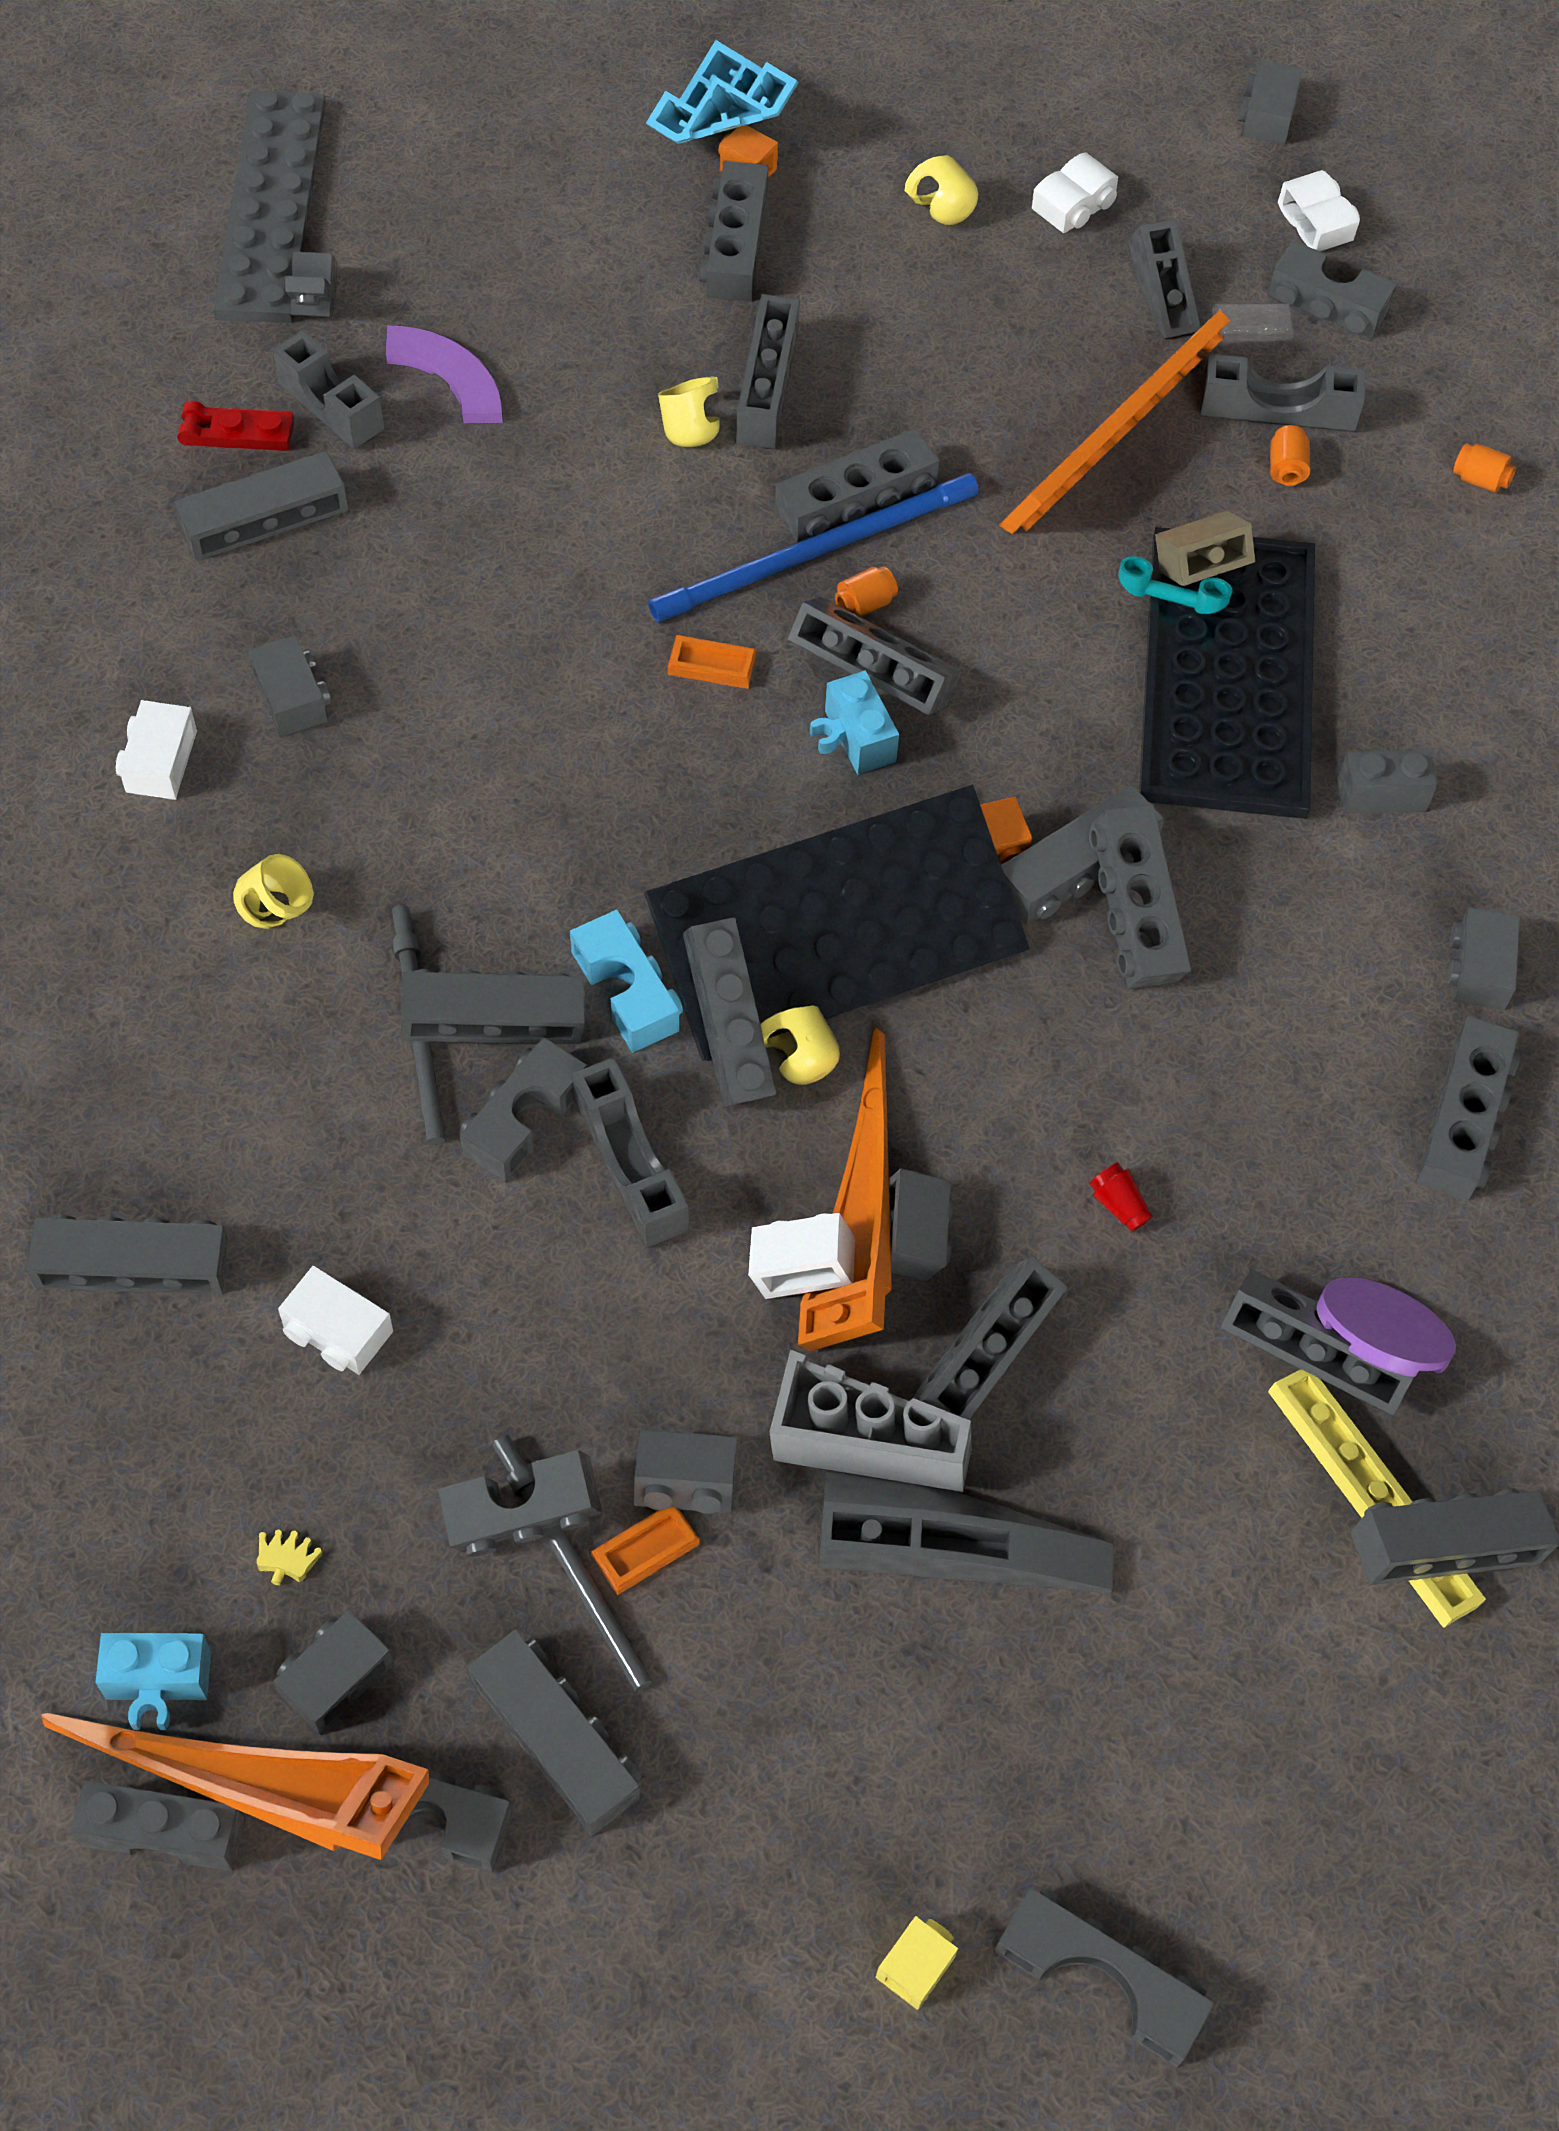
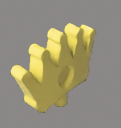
[257,1530,322,1585]

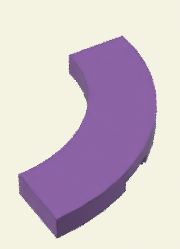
[386,325,503,423]

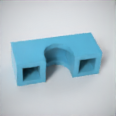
[570,910,683,1053]

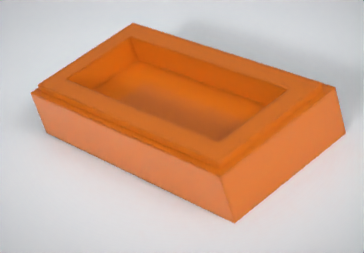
[668,635,757,689]
[591,1507,700,1596]

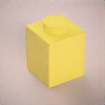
[875,1916,958,2010]

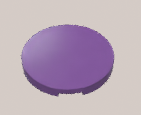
[1316,1277,1456,1377]

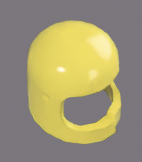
[904,155,978,225]
[658,376,720,447]
[233,854,314,929]
[760,1005,840,1085]

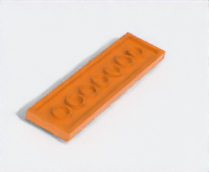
[999,309,1231,534]

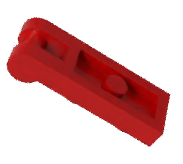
[177,401,294,451]

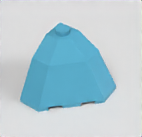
[646,40,799,144]

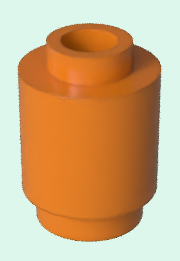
[1270,425,1310,486]
[1453,443,1516,493]
[835,566,898,618]

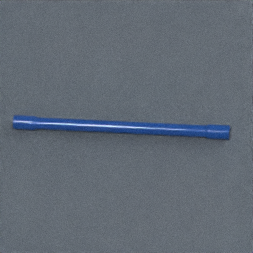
[648,473,979,623]

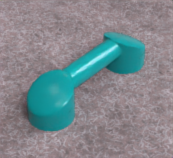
[1118,556,1232,614]

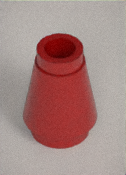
[1089,1162,1153,1233]

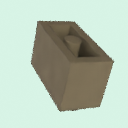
[1155,510,1255,586]

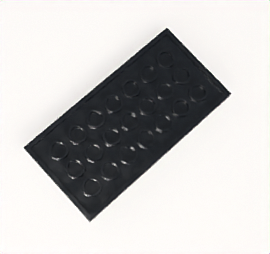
[1139,527,1315,819]
[644,784,1030,1061]

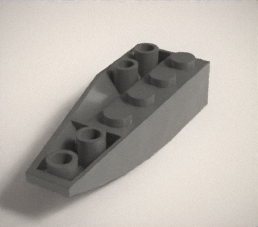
[818,1472,1114,1593]

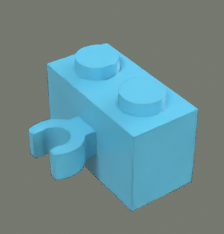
[810,670,899,775]
[95,1633,212,1730]

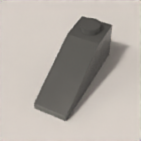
[1128,219,1201,339]

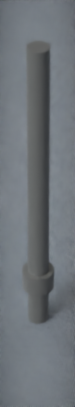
[392,905,445,1145]
[492,1435,652,1692]

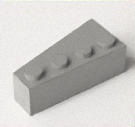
[770,1349,972,1492]

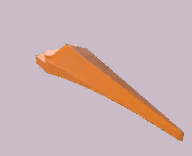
[798,1027,892,1352]
[41,1713,429,1860]

